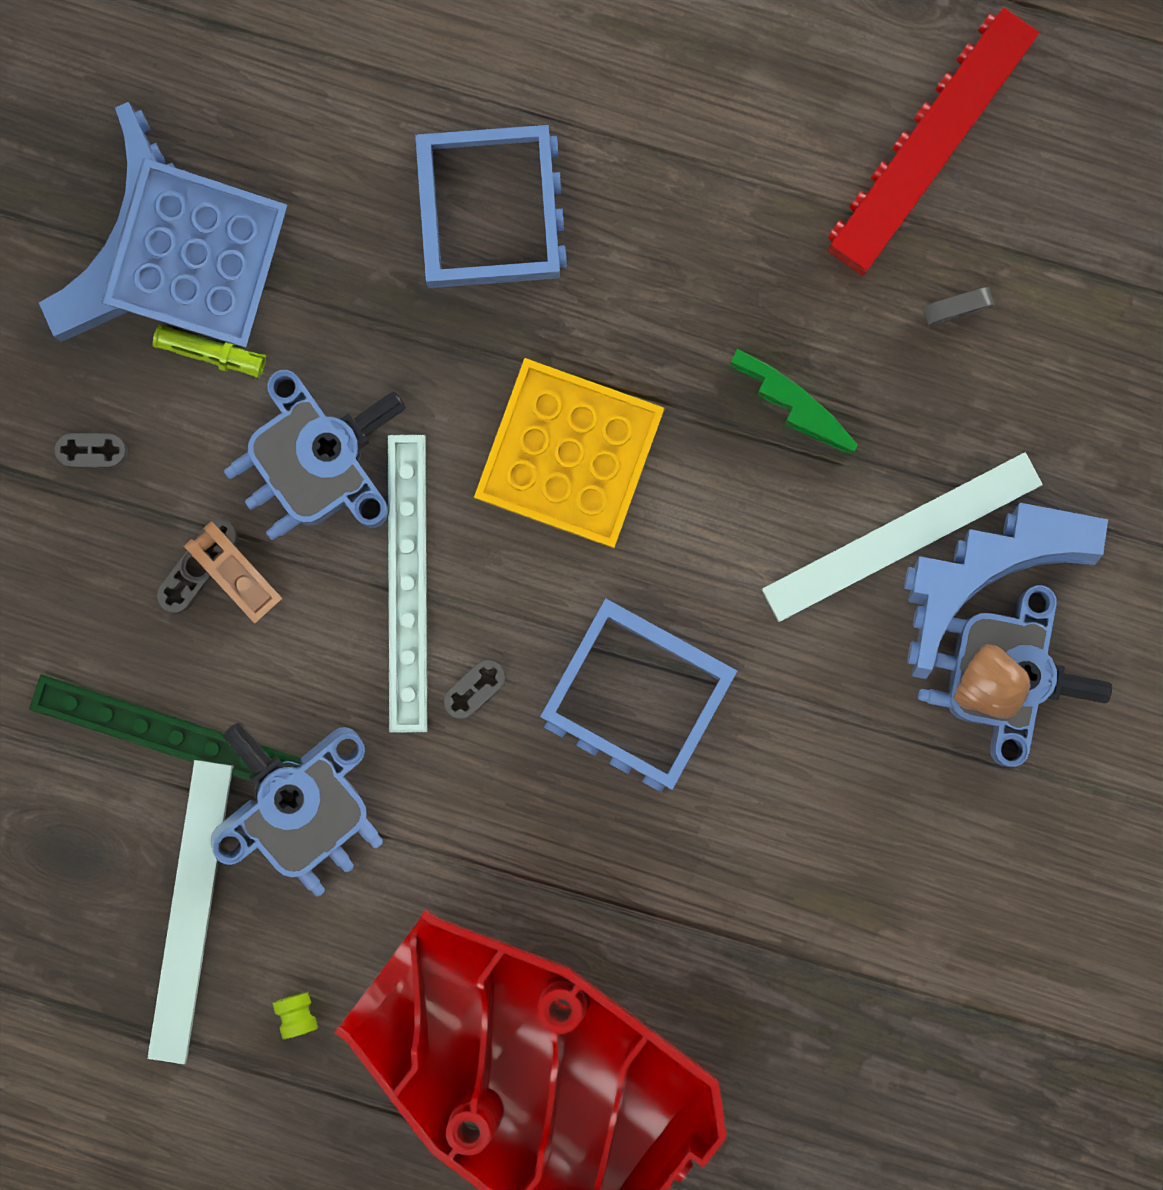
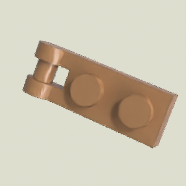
[184,521,282,624]

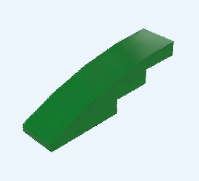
[729,349,858,455]

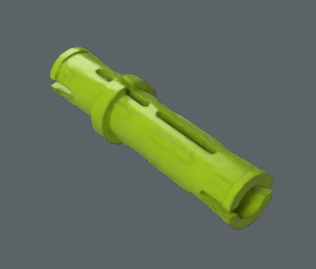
[153,324,266,378]

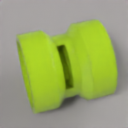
[272,992,319,1039]

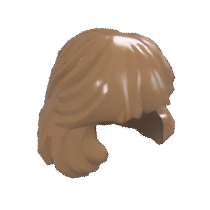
[953,644,1030,719]

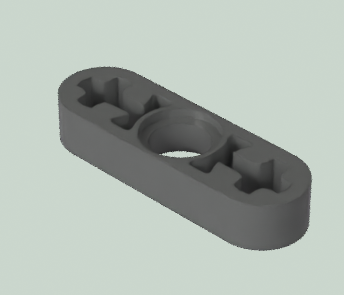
[157,519,238,613]

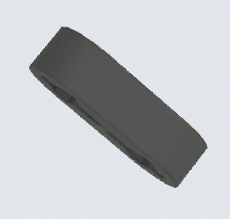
[922,287,995,326]
[54,433,128,469]
[444,660,506,719]

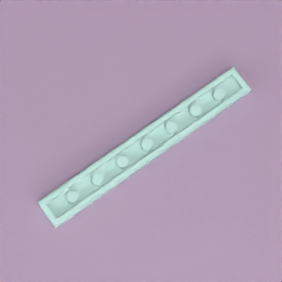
[388,435,427,733]
[761,452,1043,622]
[147,760,233,1064]

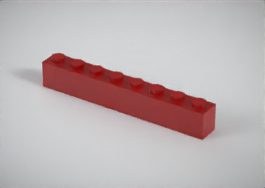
[827,7,1040,277]

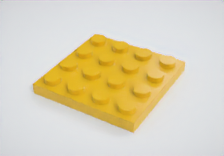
[474,358,664,549]

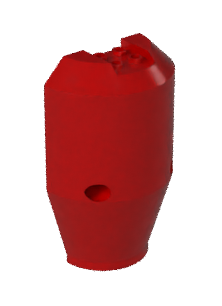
[334,909,727,1190]

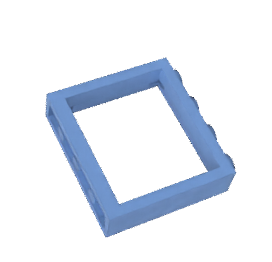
[415,125,567,288]
[540,598,737,793]

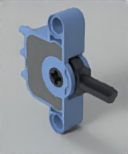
[224,370,406,540]
[918,585,1112,767]
[210,723,383,896]

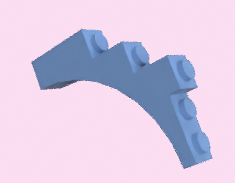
[39,102,185,342]
[904,503,1108,679]

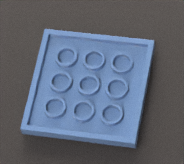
[101,158,287,347]

